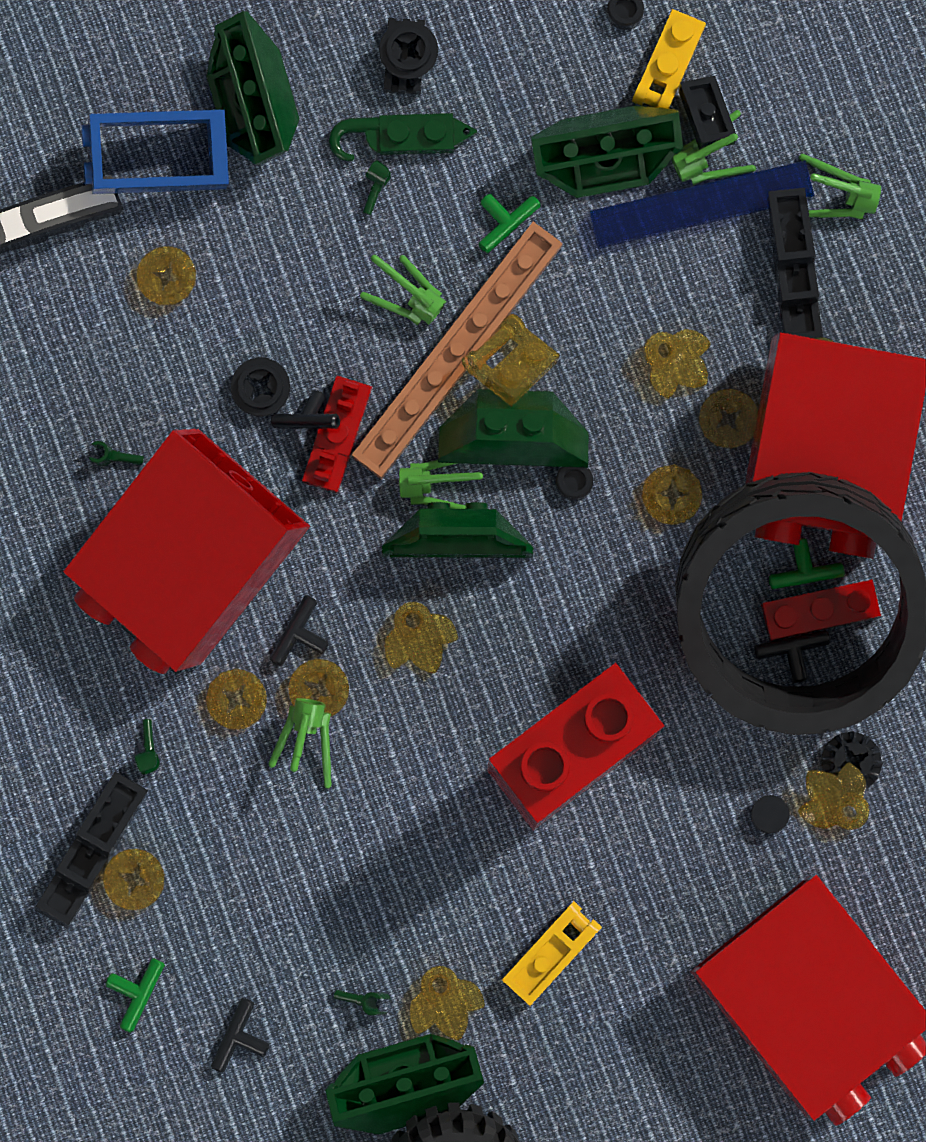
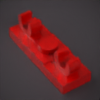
[302,375,372,494]

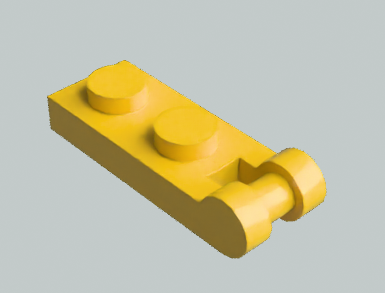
[632,9,706,109]
[502,901,602,1006]

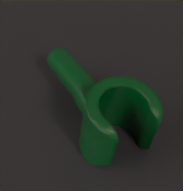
[363,161,391,215]
[89,441,144,466]
[134,719,160,775]
[334,990,390,1015]

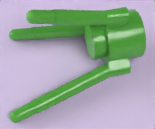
[671,110,756,186]
[799,154,881,219]
[360,255,447,326]
[399,460,483,509]
[268,698,331,789]

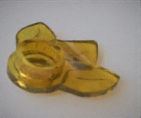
[643,329,711,399]
[385,602,458,674]
[798,763,870,830]
[410,966,485,1040]

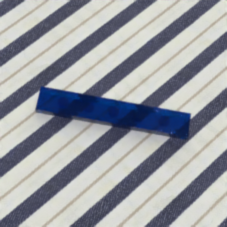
[589,160,815,249]

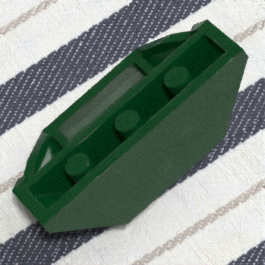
[206,11,300,165]
[530,106,683,198]
[438,389,589,468]
[382,502,533,558]
[325,1034,484,1135]

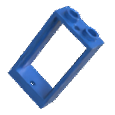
[81,110,229,194]

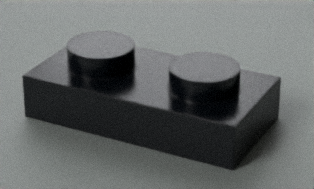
[678,76,736,150]

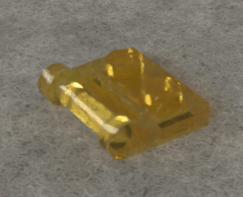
[462,314,560,406]

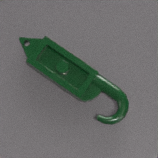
[329,113,477,161]

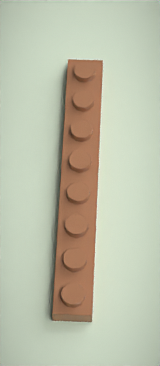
[352,222,563,480]

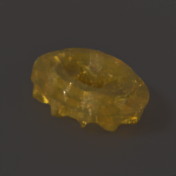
[137,246,196,306]
[699,389,758,449]
[642,464,703,525]
[289,659,349,717]
[206,669,267,730]
[103,849,165,910]

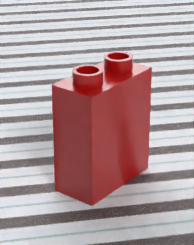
[745,332,926,559]
[63,429,311,674]
[487,663,664,831]
[690,874,926,1126]

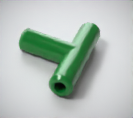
[479,194,541,253]
[769,538,845,589]
[105,958,165,1033]

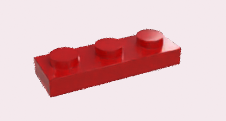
[761,579,881,641]

